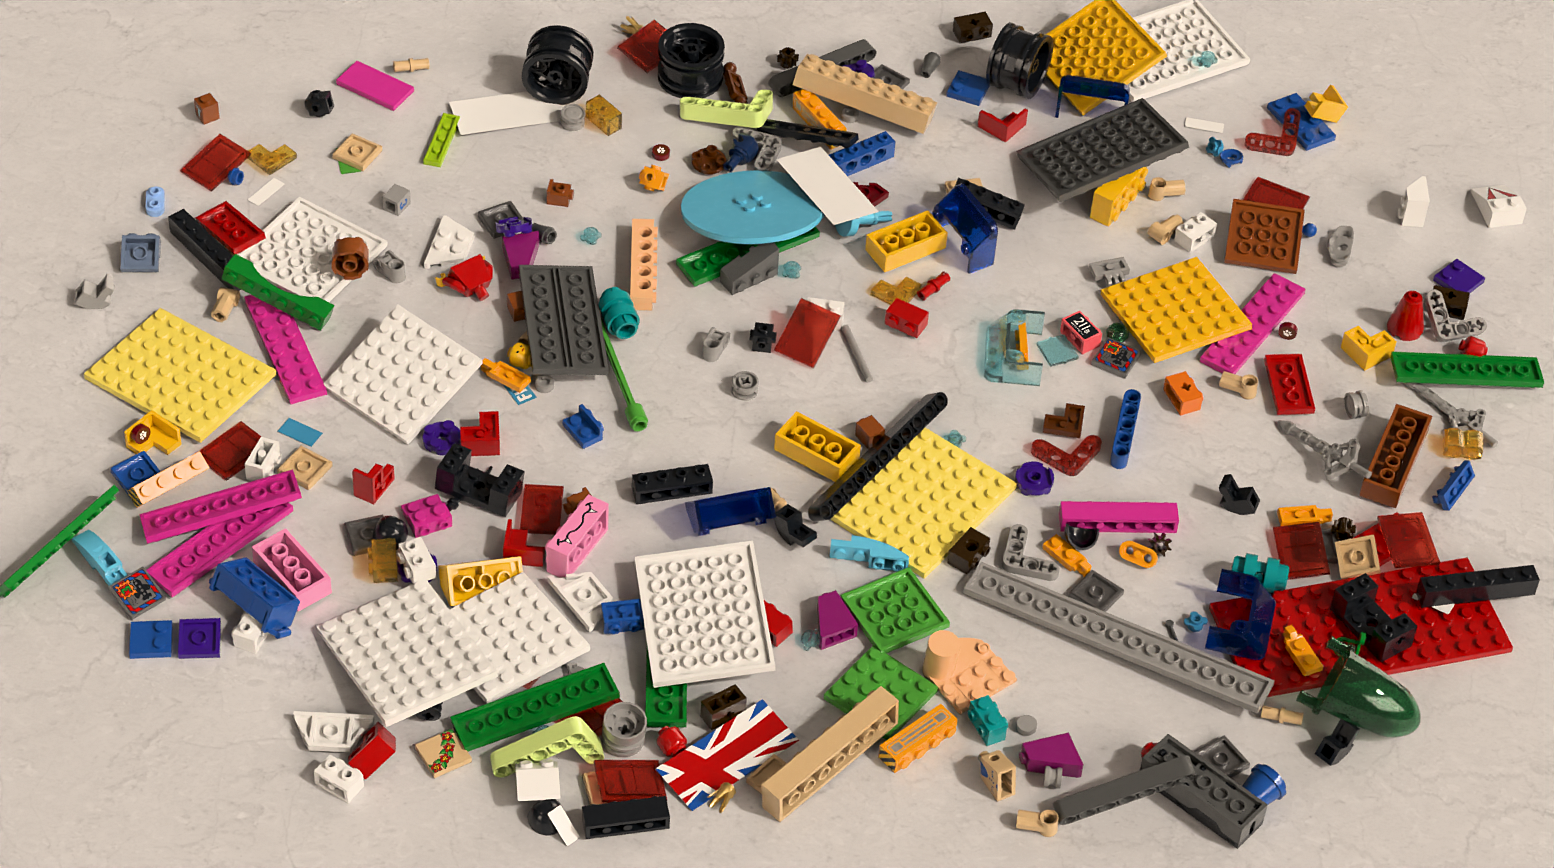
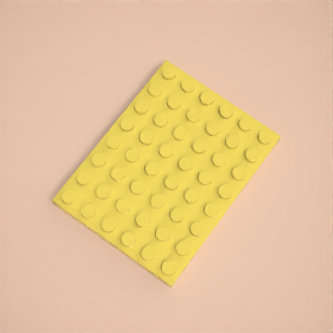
[84,308,276,443]
[831,428,1017,579]

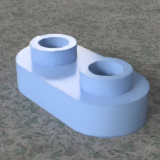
[146,186,165,217]

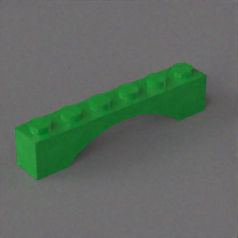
[222,254,335,331]

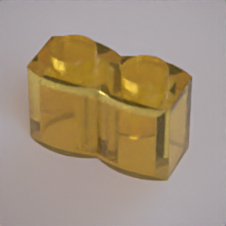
[1443,428,1483,460]

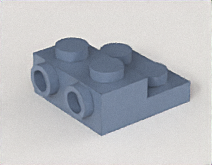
[120,233,161,272]

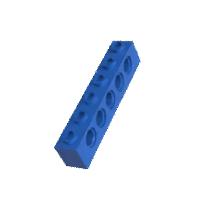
[829,131,896,177]

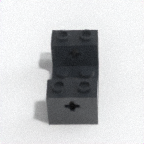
[435,443,525,517]
[1330,573,1418,662]

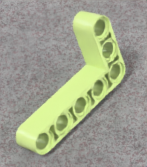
[680,89,773,128]
[490,716,604,778]

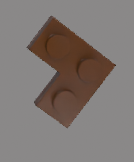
[1042,403,1085,438]

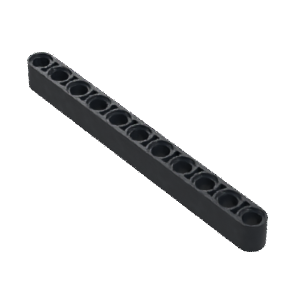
[808,392,948,522]

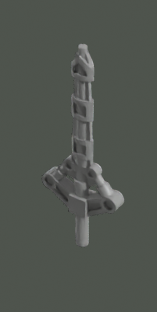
[1406,383,1498,448]
[1277,420,1372,480]

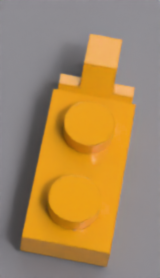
[1015,322,1029,369]
[481,358,531,393]
[1277,505,1333,528]
[1042,534,1092,577]
[1283,625,1323,676]

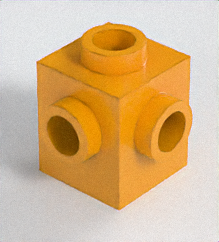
[639,164,669,192]

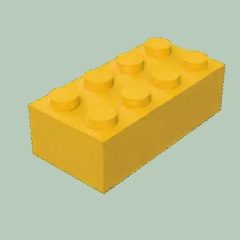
[1090,167,1148,227]
[865,210,948,273]
[774,411,861,482]

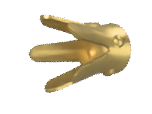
[620,16,645,39]
[707,782,736,813]

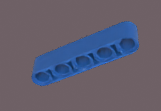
[1110,389,1141,469]

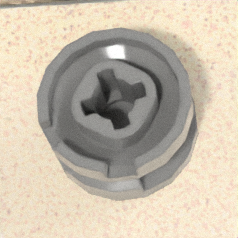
[560,104,586,131]
[732,371,759,400]
[1344,390,1369,419]

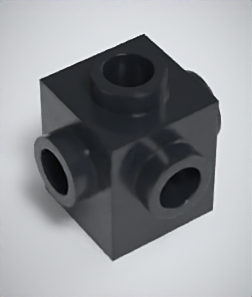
[305,90,334,117]
[749,322,777,353]

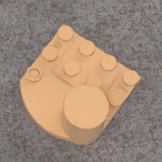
[922,630,1017,714]

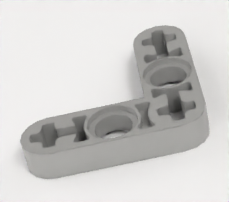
[732,127,782,171]
[1424,289,1487,342]
[1002,524,1060,581]

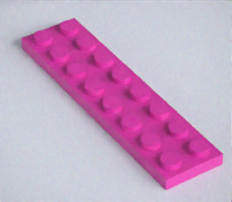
[1200,273,1306,374]
[244,287,327,405]
[139,469,302,544]
[146,502,293,598]

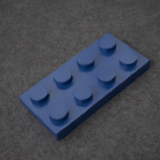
[1267,93,1336,151]

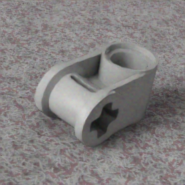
[373,250,406,283]
[702,327,730,362]

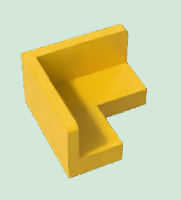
[1304,85,1348,123]
[1341,326,1397,371]
[124,410,182,455]

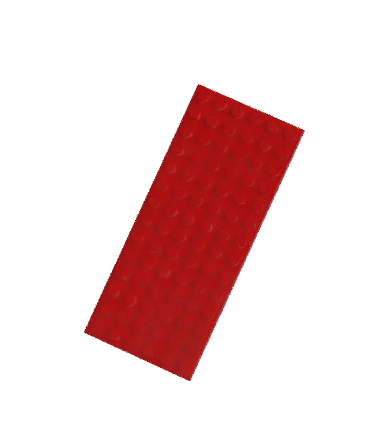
[1209,557,1513,697]

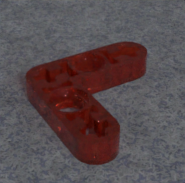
[1244,108,1300,156]
[1031,435,1102,476]

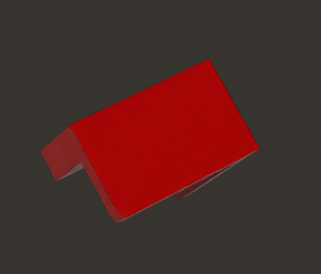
[978,108,1028,142]
[460,411,500,456]
[352,463,395,505]
[503,519,545,567]
[348,722,396,779]

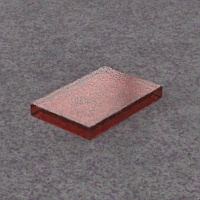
[520,484,564,535]

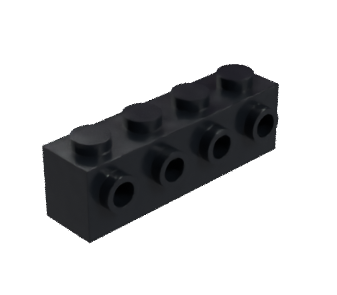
[948,177,1025,230]
[632,464,713,505]
[582,796,670,839]

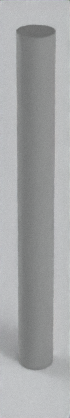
[842,325,873,382]

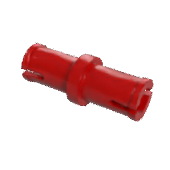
[917,271,951,301]

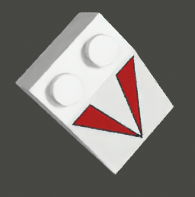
[1470,185,1527,228]

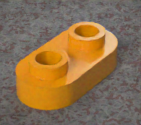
[1119,541,1158,568]

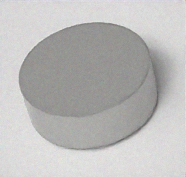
[841,107,859,123]
[535,375,554,393]
[1016,715,1037,736]

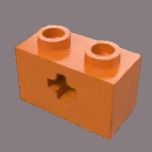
[1163,371,1203,416]

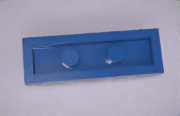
[1432,460,1475,511]

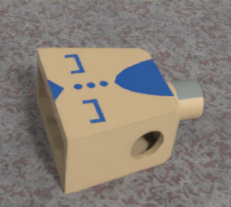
[978,750,1016,802]

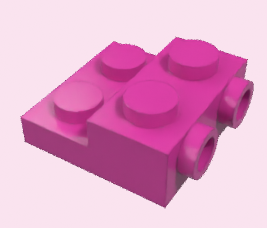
[401,494,452,538]

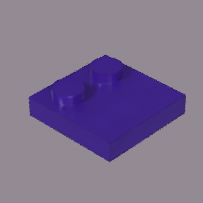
[1433,259,1485,293]
[178,618,221,659]

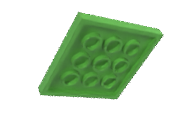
[840,567,950,653]
[824,645,938,740]

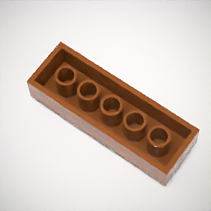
[1359,404,1433,508]

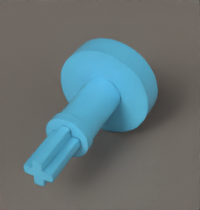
[835,211,893,237]

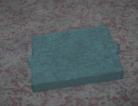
[1037,334,1079,367]

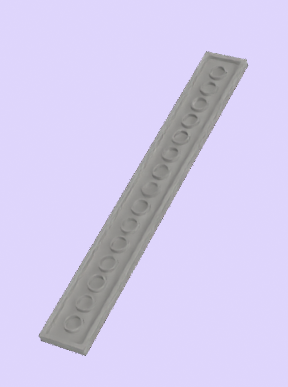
[963,562,1274,714]

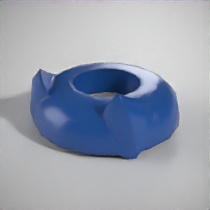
[1220,149,1243,168]

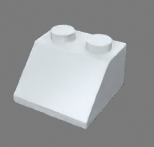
[1398,176,1430,227]
[515,759,560,801]

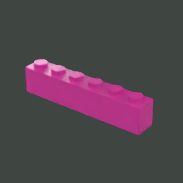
[1059,501,1179,533]

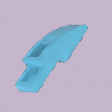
[72,530,127,586]
[830,535,909,572]

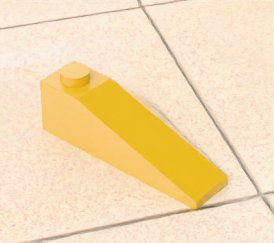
[438,556,523,606]

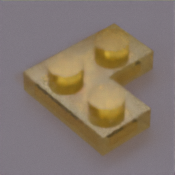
[246,144,297,175]
[871,277,922,305]

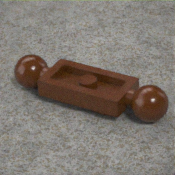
[723,62,748,104]

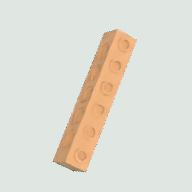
[630,219,658,310]

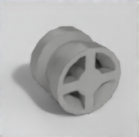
[1043,766,1062,788]

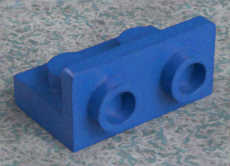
[562,404,604,449]
[601,599,644,634]

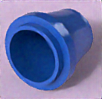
[1242,764,1286,805]

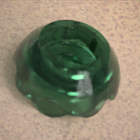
[1106,323,1129,343]

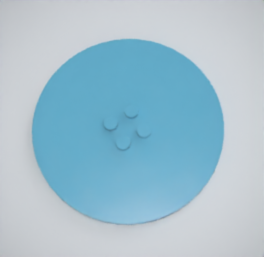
[681,170,825,244]

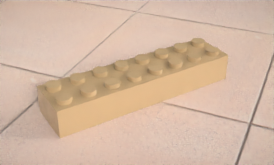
[793,54,937,134]
[762,686,899,822]

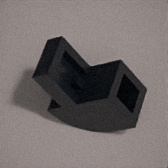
[1219,474,1260,515]
[774,504,817,547]
[1315,717,1361,766]

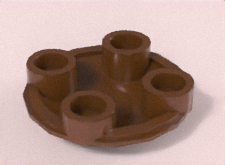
[692,145,727,175]

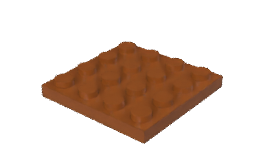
[1224,199,1305,274]

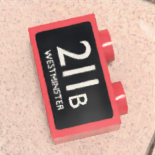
[1060,310,1102,355]

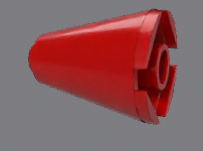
[1387,291,1424,341]

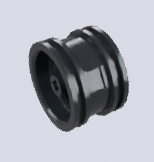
[986,22,1053,99]
[658,23,725,99]
[521,25,594,105]

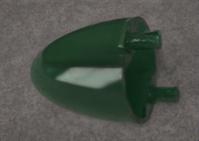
[1296,636,1421,737]

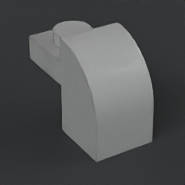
[75,274,115,309]

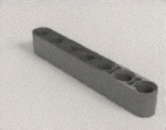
[768,39,877,97]
[1053,755,1197,825]

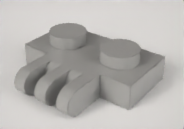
[1089,257,1130,286]

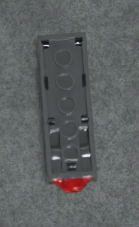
[1140,734,1268,849]

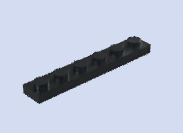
[757,119,859,148]

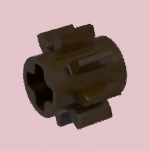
[777,47,799,69]
[1331,517,1356,541]
[1148,533,1172,557]

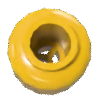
[507,342,532,369]

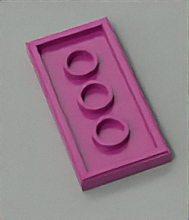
[336,61,414,111]

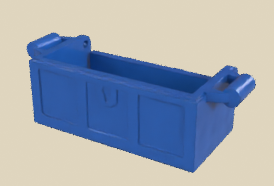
[209,557,300,639]

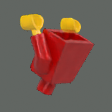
[435,254,493,301]

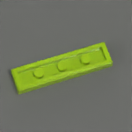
[423,113,460,168]

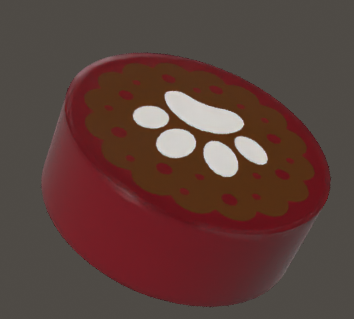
[652,144,670,161]
[1278,322,1298,340]
[131,424,151,444]

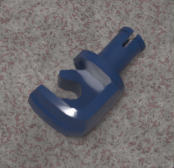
[723,133,759,172]

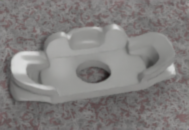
[1327,226,1354,267]

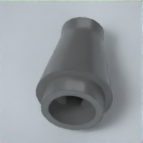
[921,52,941,78]
[532,223,557,244]

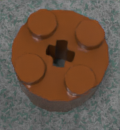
[332,237,369,280]

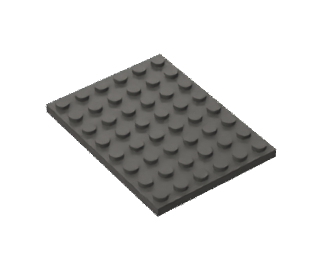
[1016,98,1189,202]

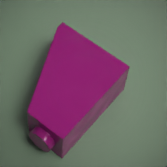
[502,231,539,280]
[817,590,858,650]
[1019,732,1084,778]

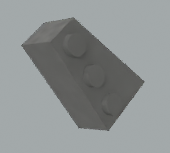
[720,242,779,295]

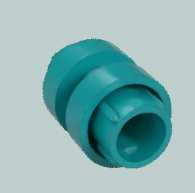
[598,287,640,339]
[1230,553,1289,594]

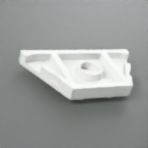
[424,215,474,269]
[548,572,613,632]
[293,711,374,752]

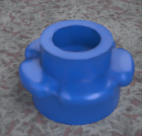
[228,168,244,185]

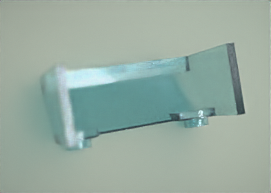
[984,309,1045,386]

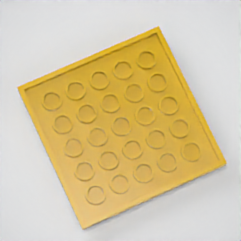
[1046,0,1167,116]
[1100,257,1252,363]

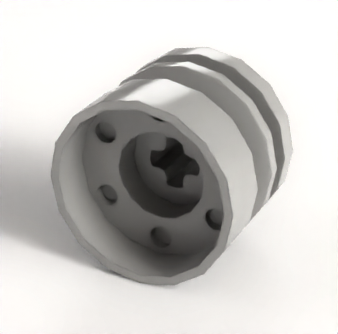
[601,702,647,757]

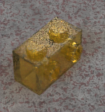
[585,94,622,136]
[368,538,398,583]

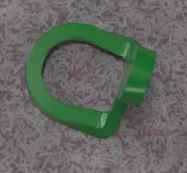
[1332,632,1366,660]

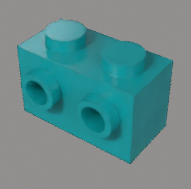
[968,695,1008,746]

